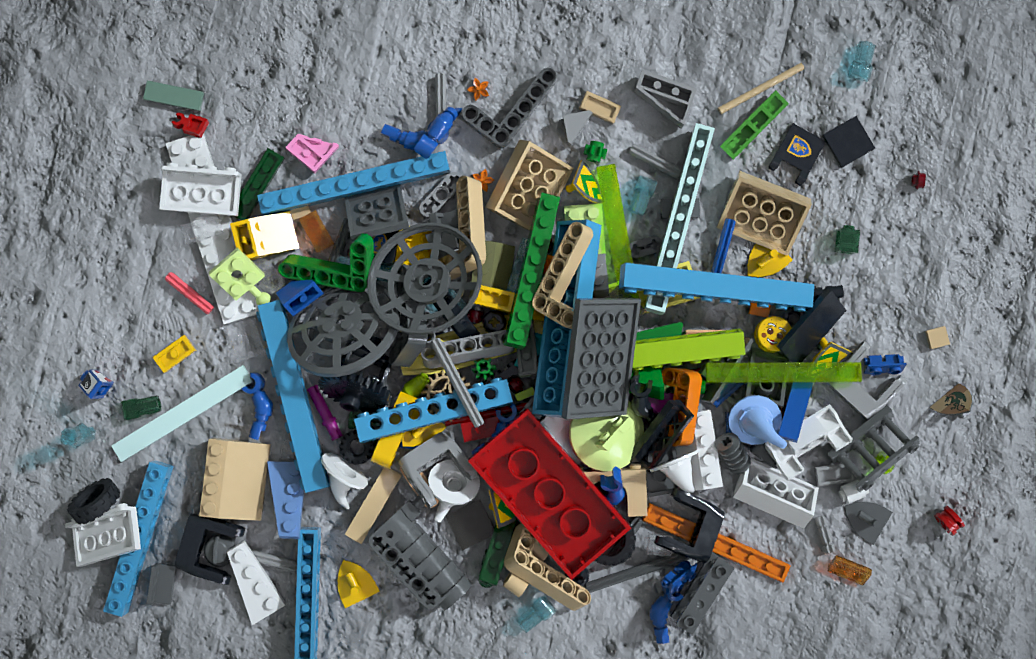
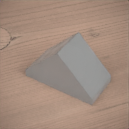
[562,110,593,147]

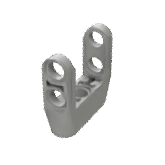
[827,341,907,420]
[398,432,478,508]

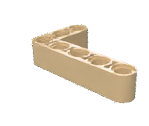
[439,175,486,279]
[532,222,593,329]
[504,523,591,611]

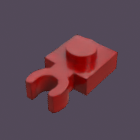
[171,113,209,138]

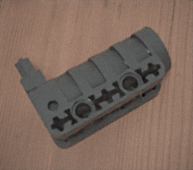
[369,495,473,611]

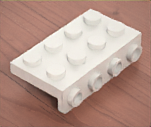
[159,163,242,216]
[65,503,141,567]

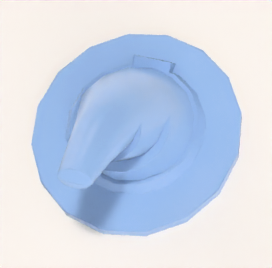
[728,395,787,449]

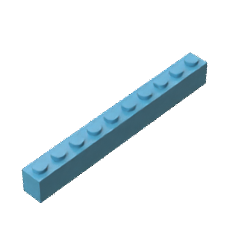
[257,151,451,216]
[619,263,814,312]
[256,300,330,493]

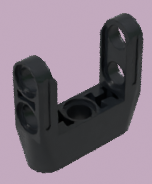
[653,488,725,563]
[174,513,246,585]

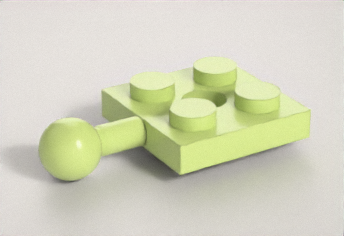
[209,247,271,305]

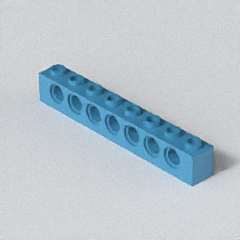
[354,377,513,443]
[103,460,174,617]
[294,527,321,659]

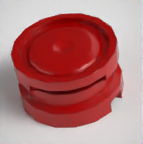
[934,505,965,536]

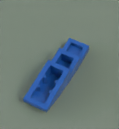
[778,372,815,443]

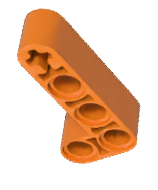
[662,368,702,446]

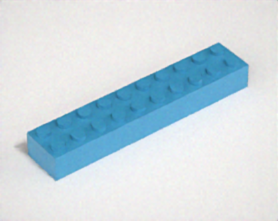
[532,219,602,418]

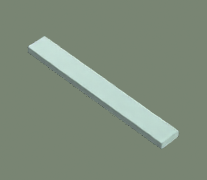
[112,365,254,462]

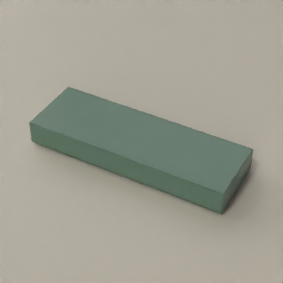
[143,80,204,112]

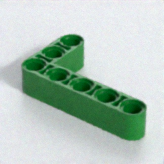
[278,233,374,292]

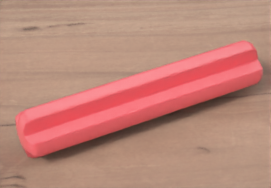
[165,272,214,314]

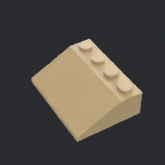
[485,140,574,231]
[717,170,812,256]
[199,438,271,521]

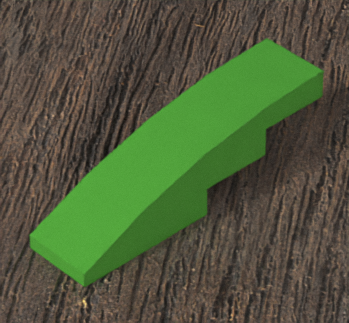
[720,90,789,160]

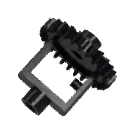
[318,336,392,414]

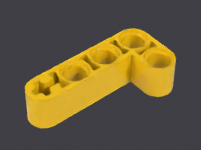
[371,391,419,469]

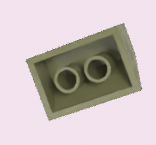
[469,241,515,297]

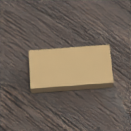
[579,91,621,124]

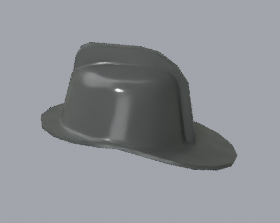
[204,530,236,567]

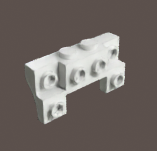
[765,404,853,481]

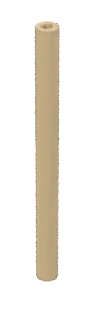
[718,63,805,114]

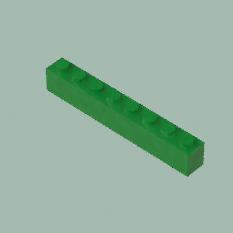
[503,192,560,350]

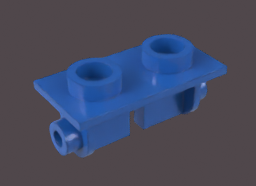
[864,354,907,376]
[661,561,697,596]

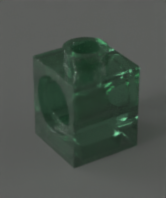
[834,225,860,254]

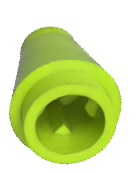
[402,372,430,398]

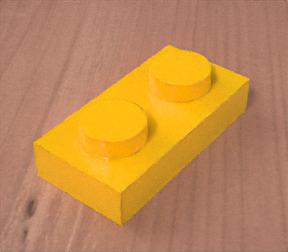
[152,335,197,373]

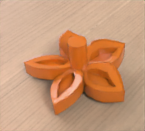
[467,78,489,101]
[473,169,495,192]

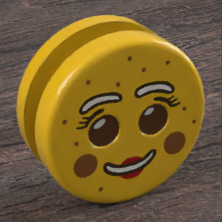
[754,316,791,353]

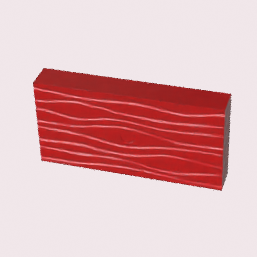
[468,407,631,580]

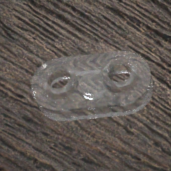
[253,258,285,291]

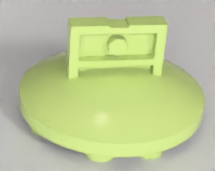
[569,400,644,471]

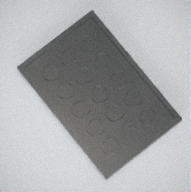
[561,298,641,420]

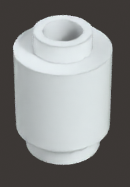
[838,480,869,504]

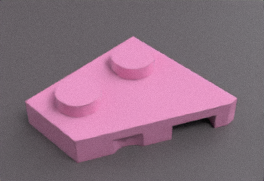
[285,134,339,174]

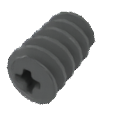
[715,433,751,474]

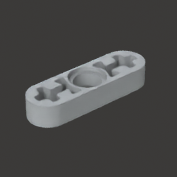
[419,172,461,218]

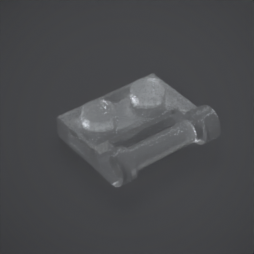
[223,317,266,363]

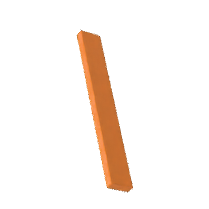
[642,503,791,583]

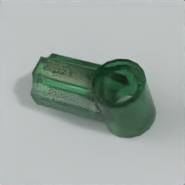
[120,395,162,420]

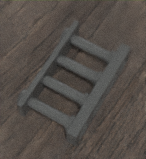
[827,405,920,492]
[671,552,734,635]

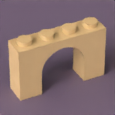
[579,464,647,517]

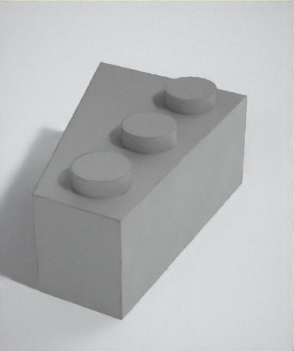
[634,69,697,129]

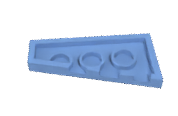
[267,461,304,539]

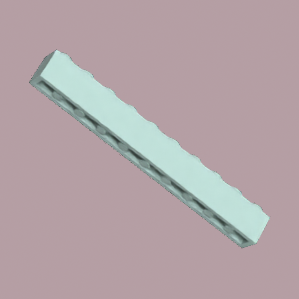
[644,123,715,315]

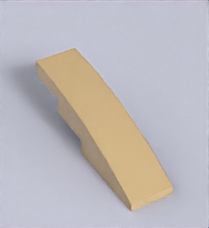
[345,467,402,544]

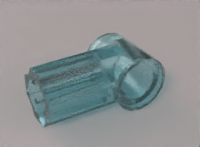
[848,41,876,82]
[628,175,658,216]
[516,595,557,633]

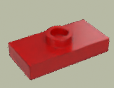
[461,416,499,442]

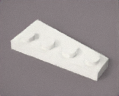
[227,540,286,625]

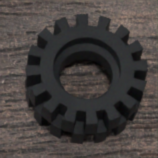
[339,430,375,465]

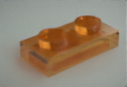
[299,210,334,253]
[827,555,872,585]

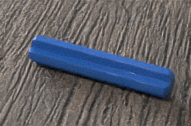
[711,218,736,273]

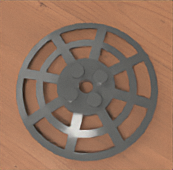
[367,222,483,335]
[287,279,400,377]

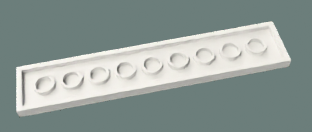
[166,134,259,325]

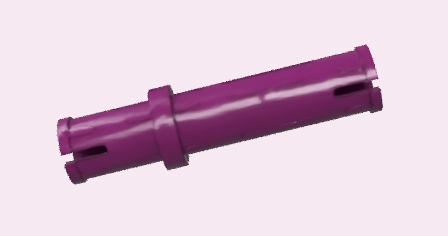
[307,384,343,441]

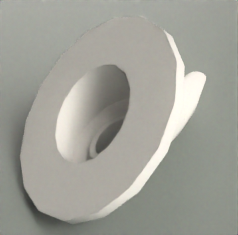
[650,450,699,493]
[321,453,368,509]
[428,460,480,522]

